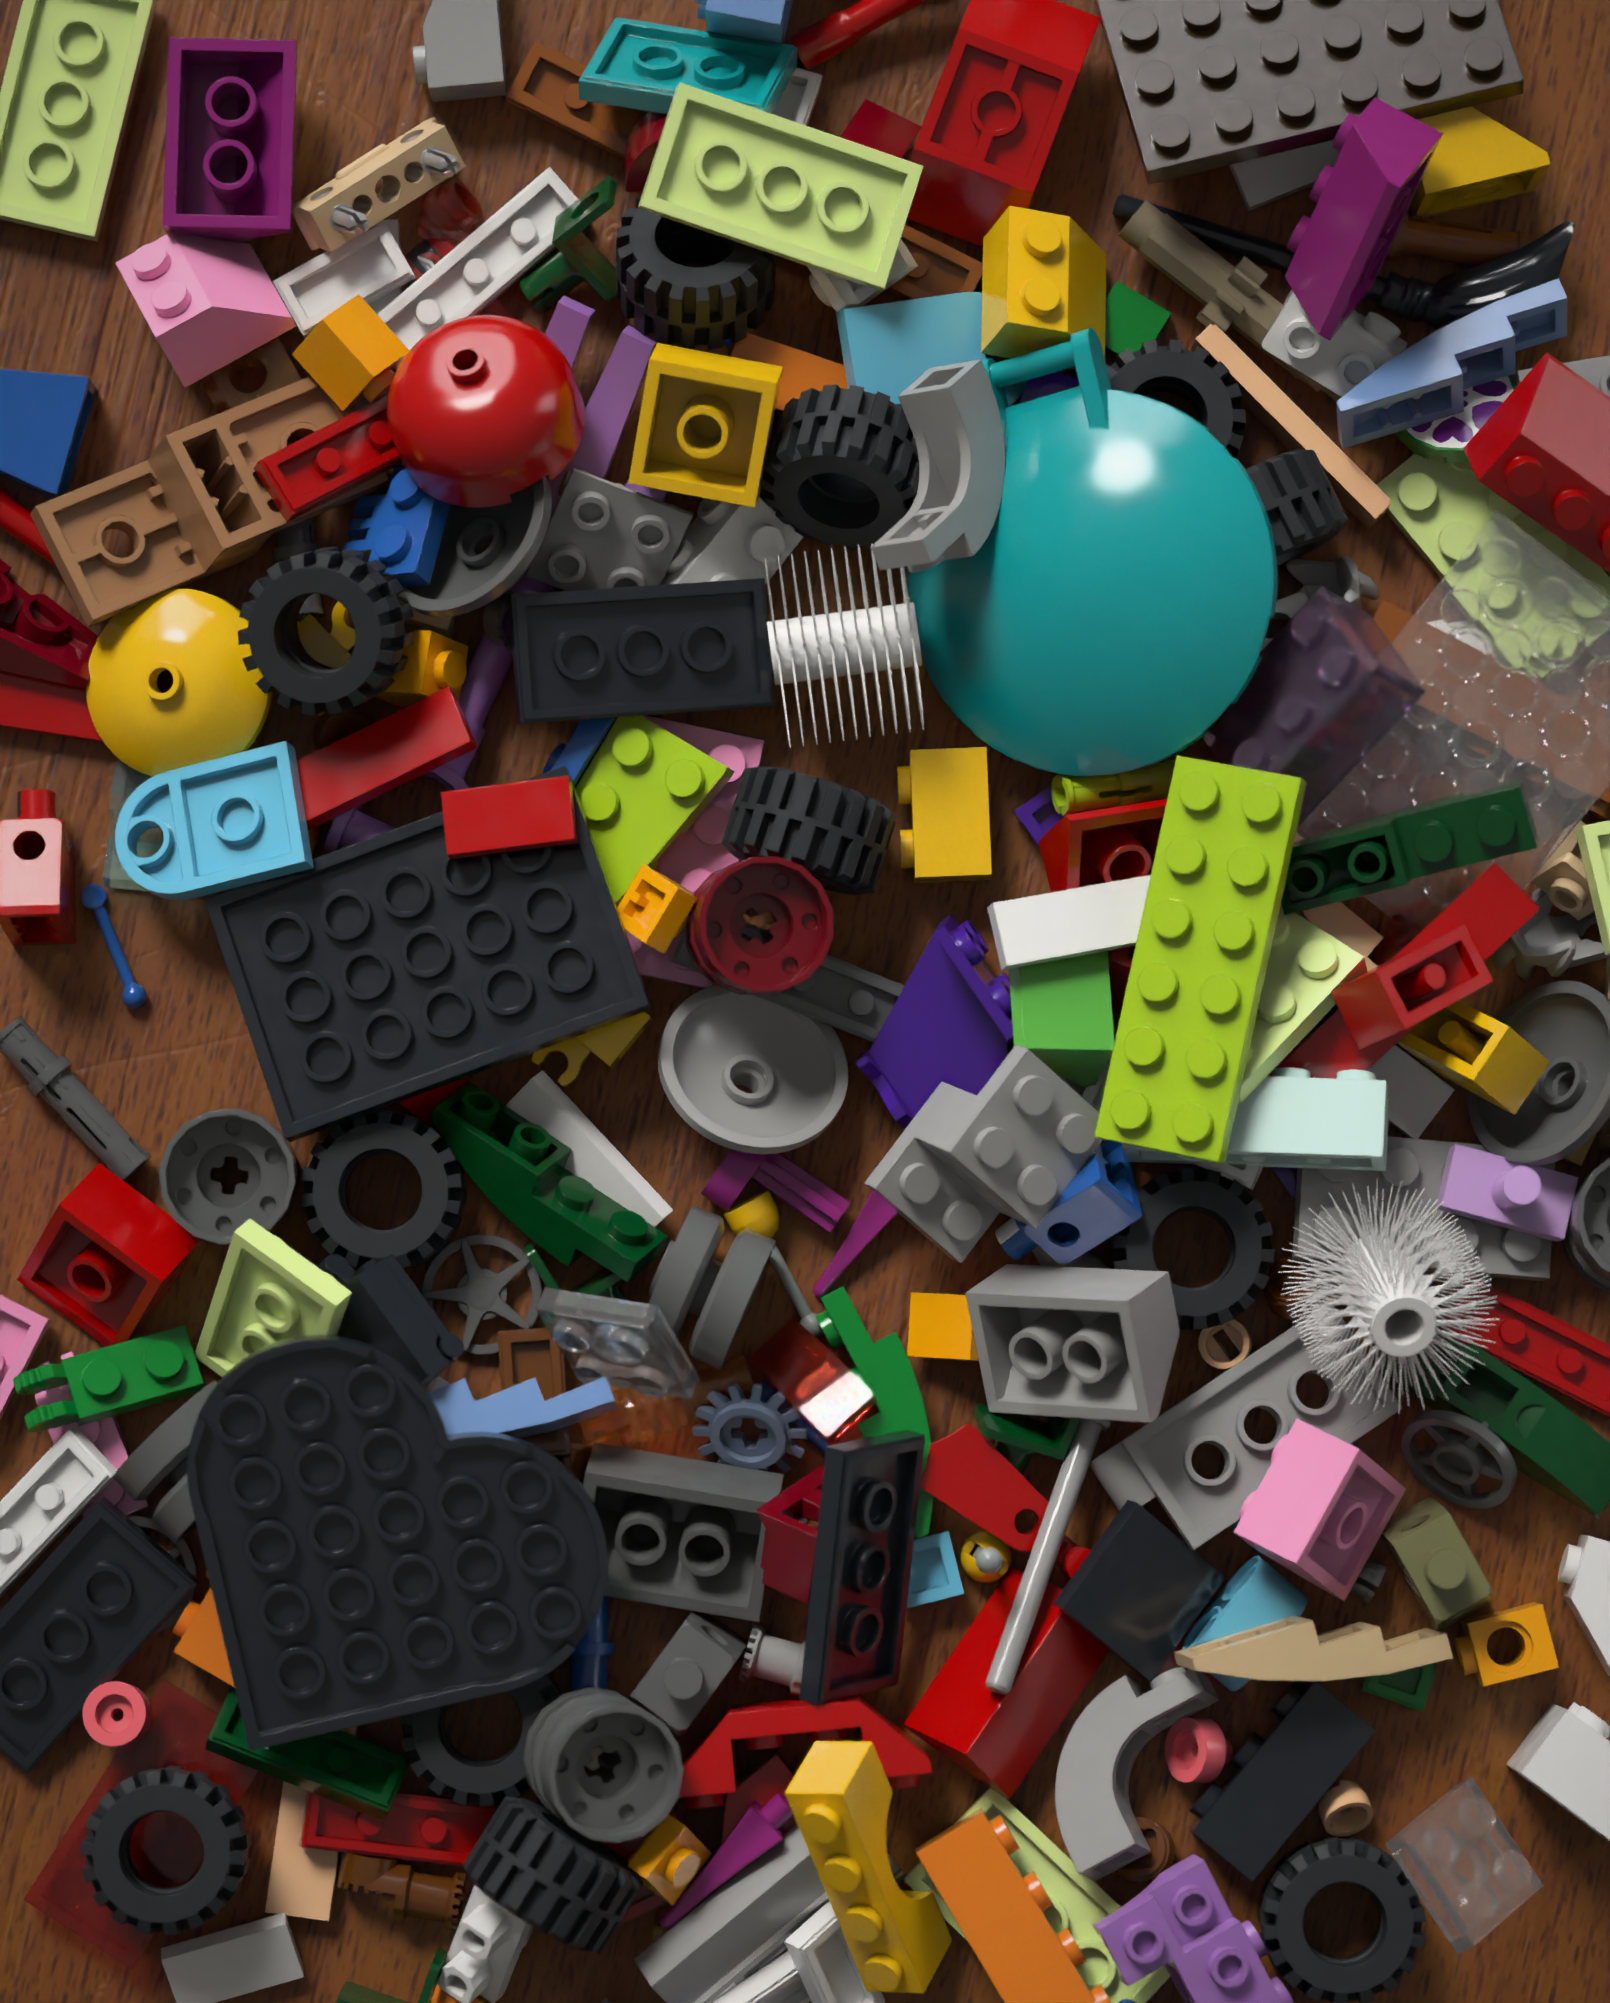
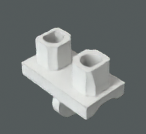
[437,1886,533,2003]

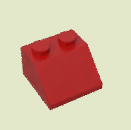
[17,1163,201,1347]

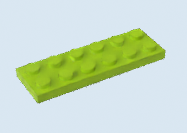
[1094,756,1307,1164]

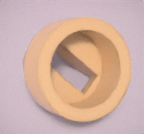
[1198,1319,1252,1370]
[1318,1779,1374,1837]

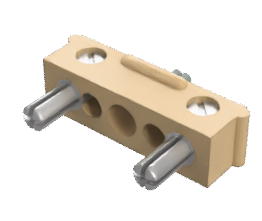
[292,117,466,253]

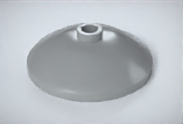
[658,985,848,1154]

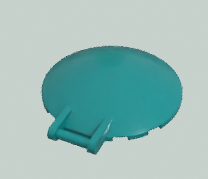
[908,328,1278,776]

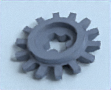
[692,1383,808,1473]

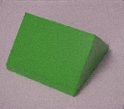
[1009,951,1115,1088]

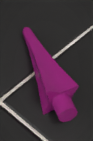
[813,1191,898,1298]
[659,1792,793,1929]

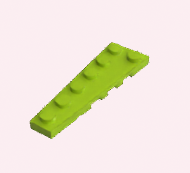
[575,716,735,906]

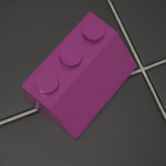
[163,37,298,242]
[1285,97,1443,341]

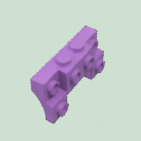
[1093,1854,1294,2003]

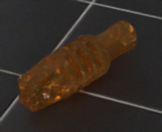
[579,1355,754,1447]

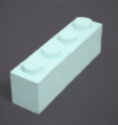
[1122,1067,1390,1171]

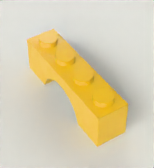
[785,1741,952,1993]

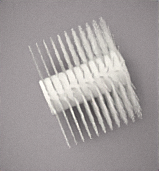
[764,543,924,748]
[1278,1178,1500,1414]

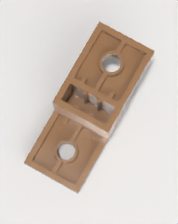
[30,376,389,627]

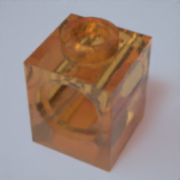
[203,337,301,413]

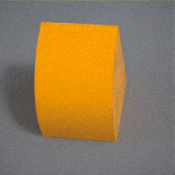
[907,1292,979,1361]

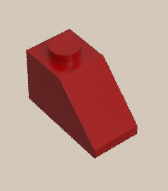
[1330,924,1493,1049]

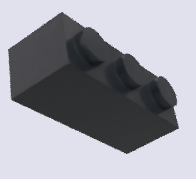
[1189,1681,1376,1882]

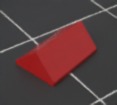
[1039,799,1167,892]
[902,1567,1109,1800]

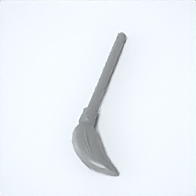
[985,1246,1111,1695]

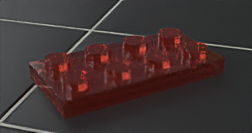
[23,1679,260,1970]

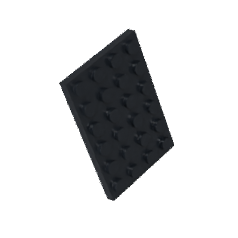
[204,766,653,1142]

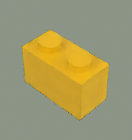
[897,747,992,883]
[1398,1001,1550,1115]

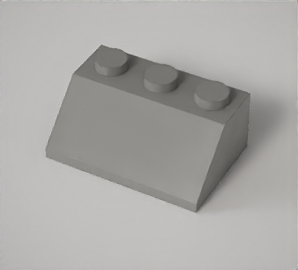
[965,1264,1180,1423]

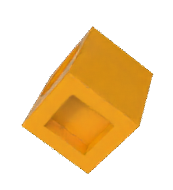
[1454,1602,1559,1687]

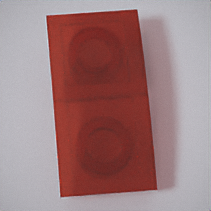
[746,1318,877,1445]

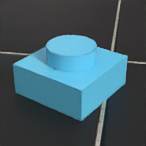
[907,1531,964,1608]

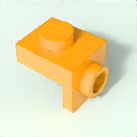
[627,1814,712,1906]

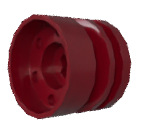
[684,856,834,995]

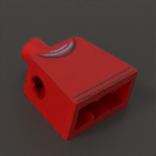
[0,789,76,946]

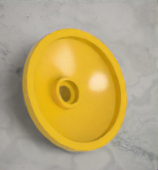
[86,588,272,777]

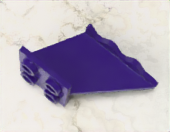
[856,913,1013,1130]

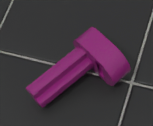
[701,1149,851,1234]

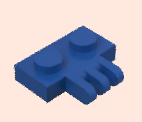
[343,465,451,587]

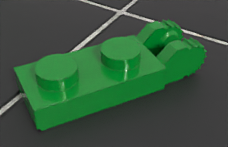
[13,1325,204,1433]

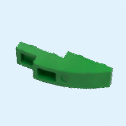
[815,1286,933,1539]

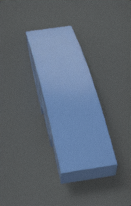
[1336,278,1567,449]
[429,1377,617,1438]

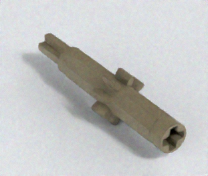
[1118,200,1342,402]

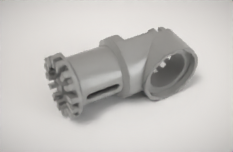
[738,1624,806,1697]

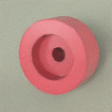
[83,1681,152,1748]
[1165,1718,1233,1783]

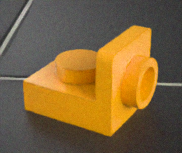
[617,864,697,954]

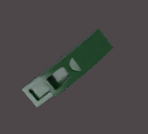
[1281,781,1540,915]
[431,1082,668,1282]
[1380,1333,1610,1519]

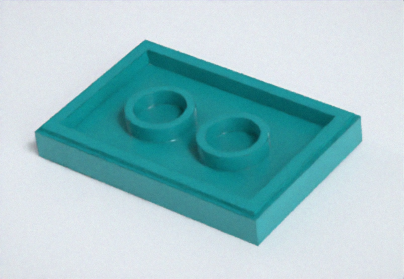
[579,17,797,114]

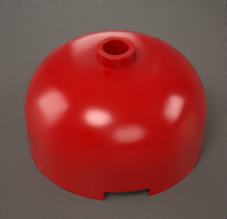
[387,315,585,507]

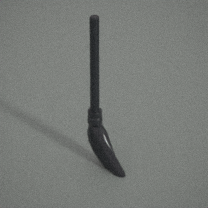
[1112,194,1575,330]

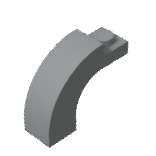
[871,359,1005,572]
[1055,1667,1219,1881]

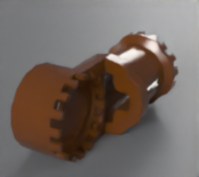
[337,1852,466,1931]

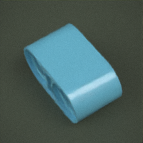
[1182,1555,1308,1692]

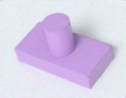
[1435,1144,1578,1242]

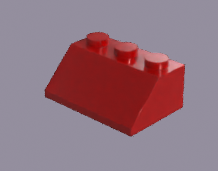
[1463,352,1610,573]

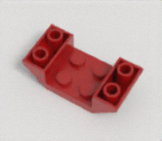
[907,0,1100,247]
[678,1694,932,1808]

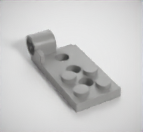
[1089,1307,1403,1550]

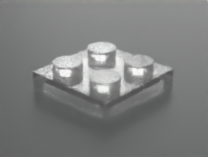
[535,1287,700,1399]
[1385,1777,1543,1954]

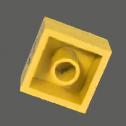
[628,343,783,508]

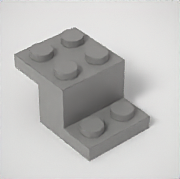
[864,1044,1103,1263]

